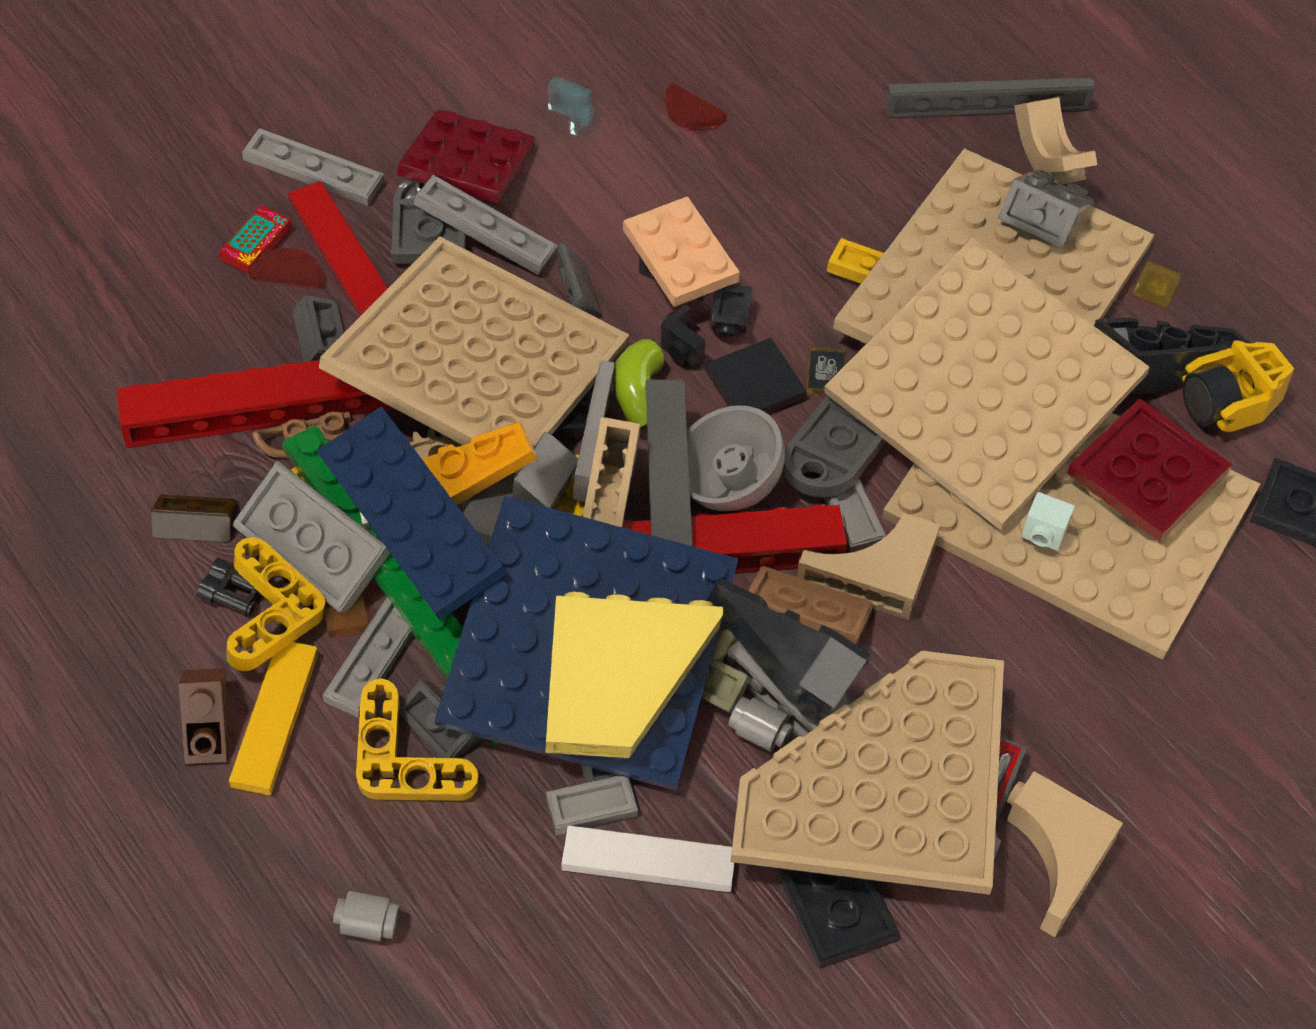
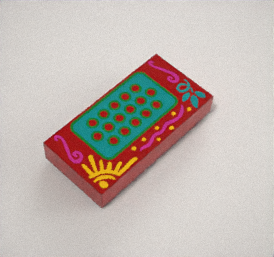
[219,205,292,275]

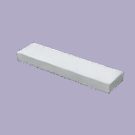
[562,826,734,893]

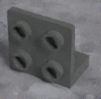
[997,169,1095,248]

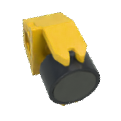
[1182,341,1294,432]

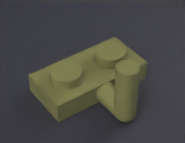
[701,630,752,714]

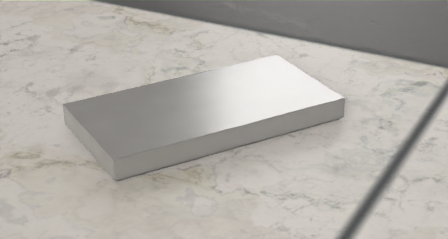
[232,461,390,614]

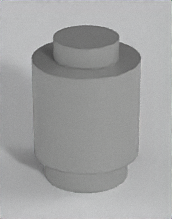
[728,697,793,752]
[333,890,400,942]

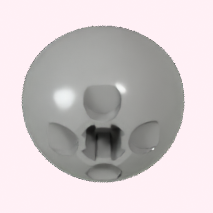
[687,406,785,512]

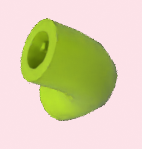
[613,339,664,428]

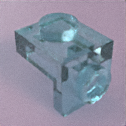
[548,76,594,135]

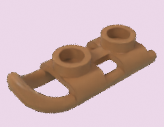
[253,412,351,458]

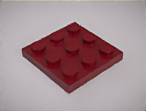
[397,109,535,204]
[1067,399,1232,542]

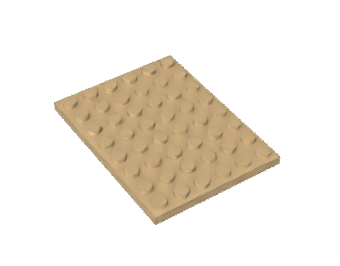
[833,149,1154,344]
[882,413,1260,660]

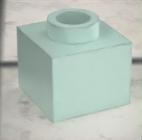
[1021,492,1075,551]

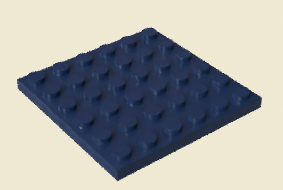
[434,496,738,791]

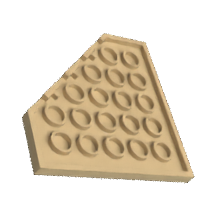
[730,651,1004,895]

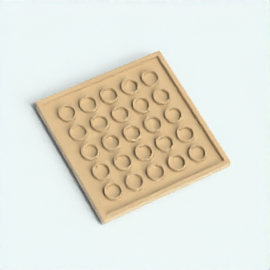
[319,236,629,474]
[825,237,1150,530]

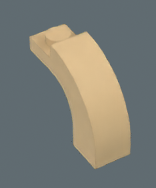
[1014,97,1097,185]

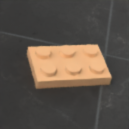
[623,196,740,307]

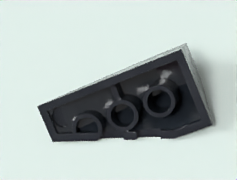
[1094,318,1251,396]
[706,578,871,722]

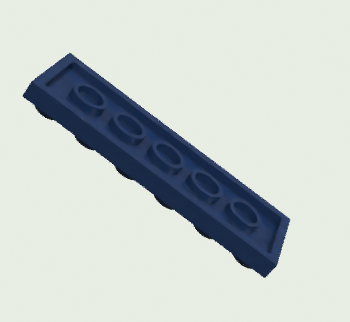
[317,406,507,621]

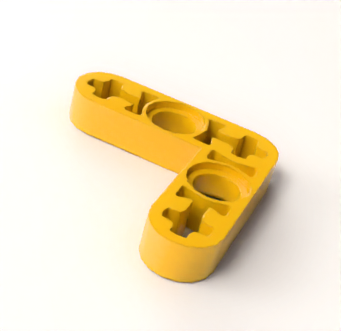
[226,537,325,671]
[356,678,479,801]

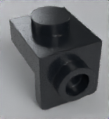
[709,284,752,337]
[660,304,705,371]

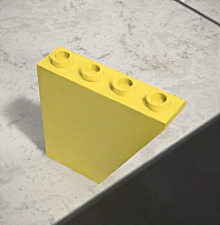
[545,592,723,758]

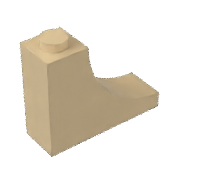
[583,417,640,527]
[797,513,940,620]
[1007,771,1123,938]

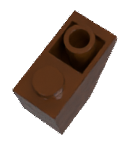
[178,668,229,764]

